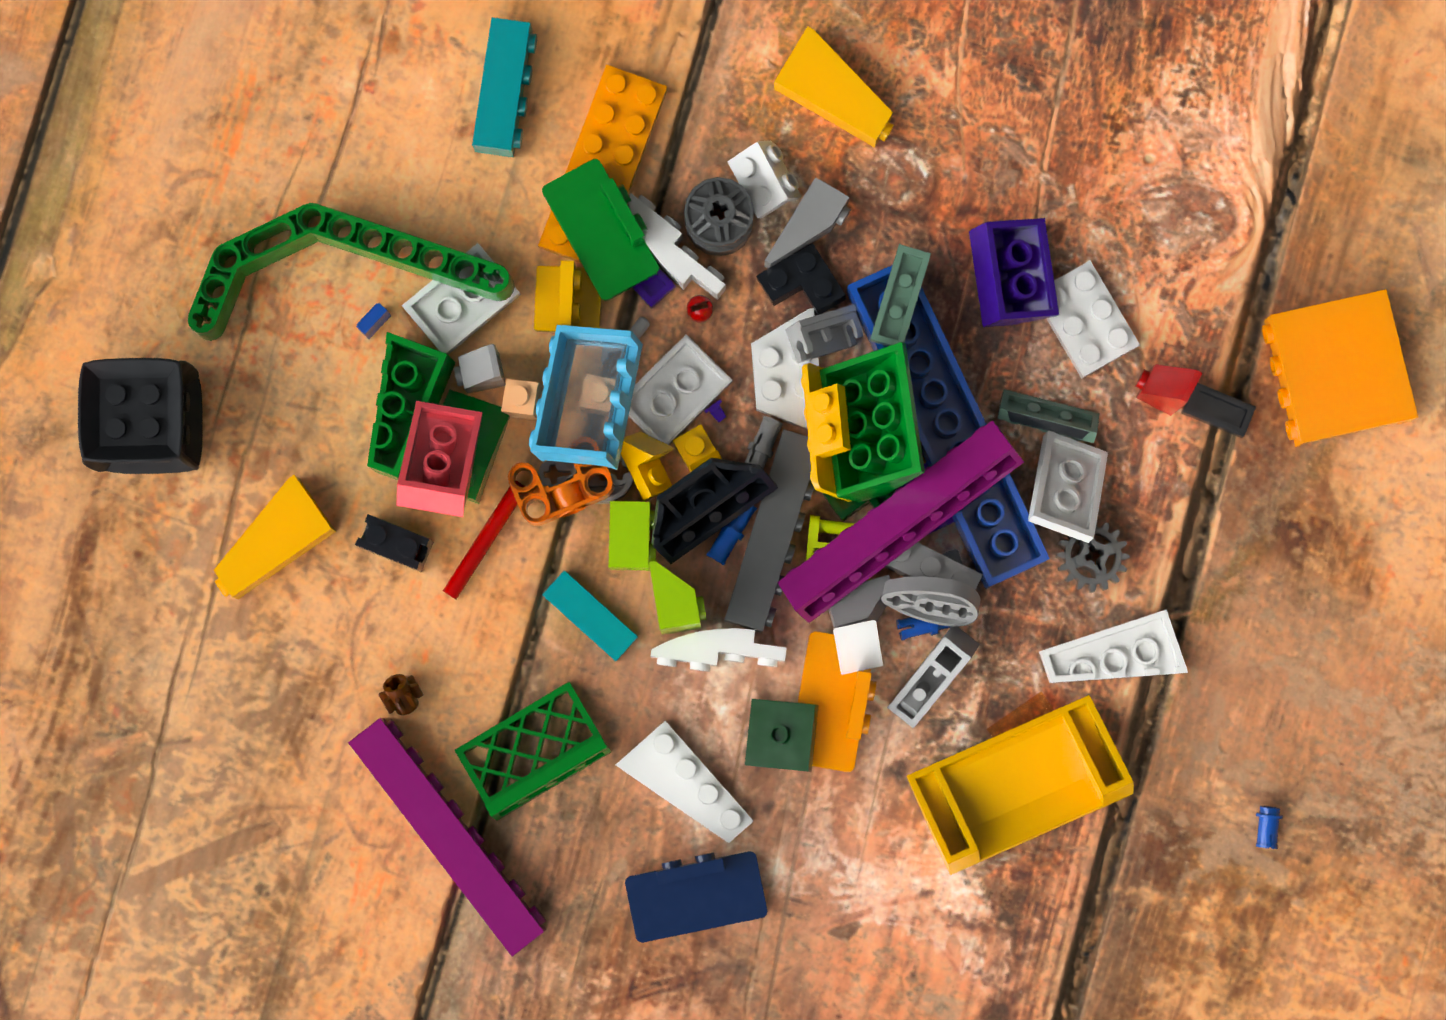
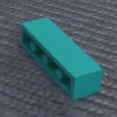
[472,17,537,158]

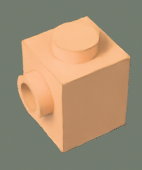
[501,379,544,421]

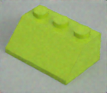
[649,561,707,635]

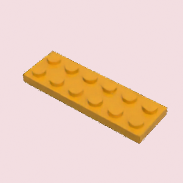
[538,64,668,263]

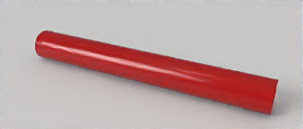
[443,480,526,600]

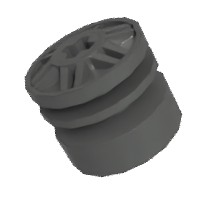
[684,177,754,256]

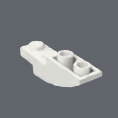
[628,193,726,300]
[650,628,787,672]

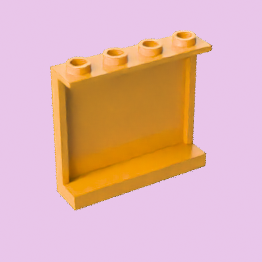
[1262,289,1418,447]

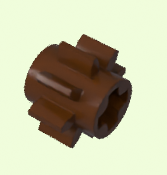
[379,674,423,715]

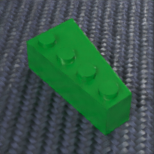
[367,332,456,480]

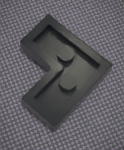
[756,243,847,315]

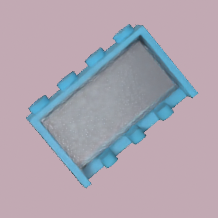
[529,325,643,470]

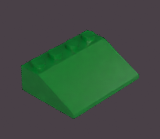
[819,342,925,503]

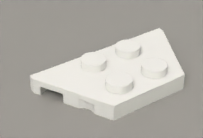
[751,308,819,430]

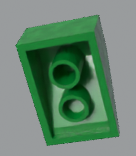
[443,389,510,504]

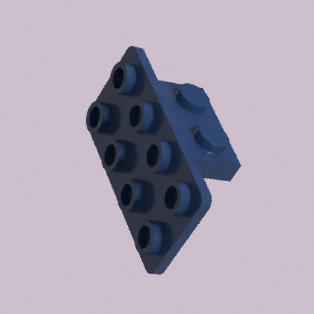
[625,851,768,943]

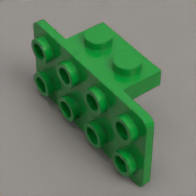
[542,159,659,301]

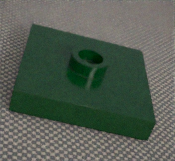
[745,699,819,772]

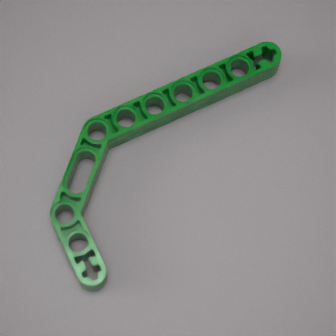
[188,203,515,341]

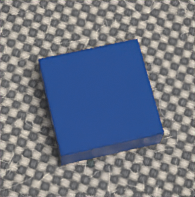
[356,303,391,339]

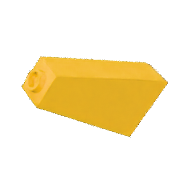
[774,26,894,148]
[214,475,336,599]

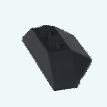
[651,458,778,564]

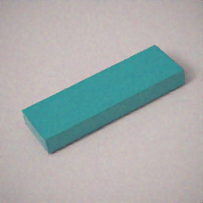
[542,571,638,661]

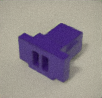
[704,399,726,423]

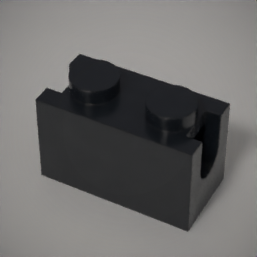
[355,514,434,572]

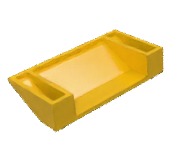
[907,695,1134,875]

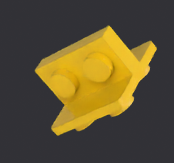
[534,260,601,332]

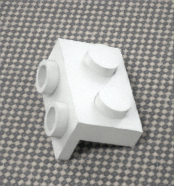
[727,140,801,218]

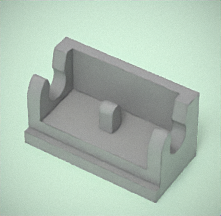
[785,304,863,363]

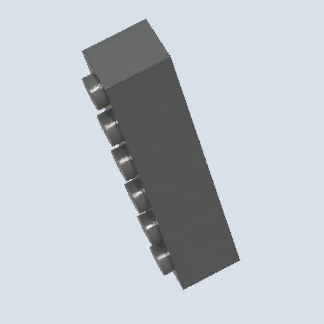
[724,429,814,633]

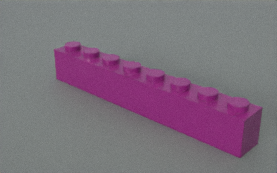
[777,420,1024,623]
[348,718,546,957]

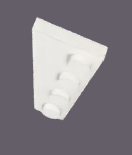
[1039,610,1188,683]
[616,721,753,843]

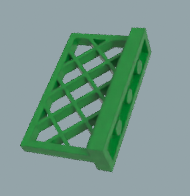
[455,682,611,821]

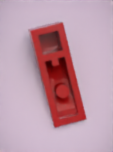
[1135,364,1202,416]

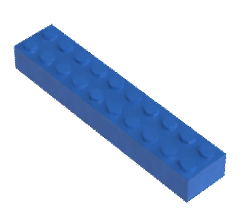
[846,265,1050,589]

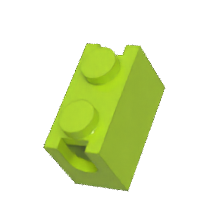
[608,501,656,571]

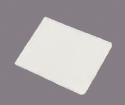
[833,620,883,675]

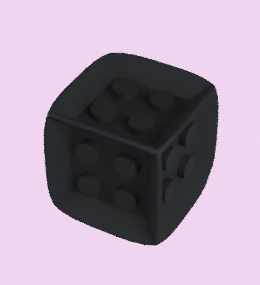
[78,358,203,474]

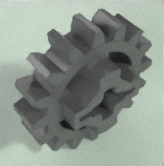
[1056,522,1130,593]

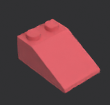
[396,401,483,517]

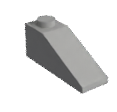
[764,177,851,269]
[887,627,980,728]

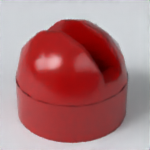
[687,295,713,323]

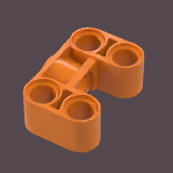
[508,437,614,526]

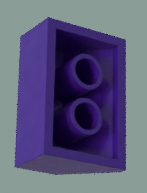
[969,218,1059,327]

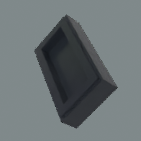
[1181,383,1256,438]

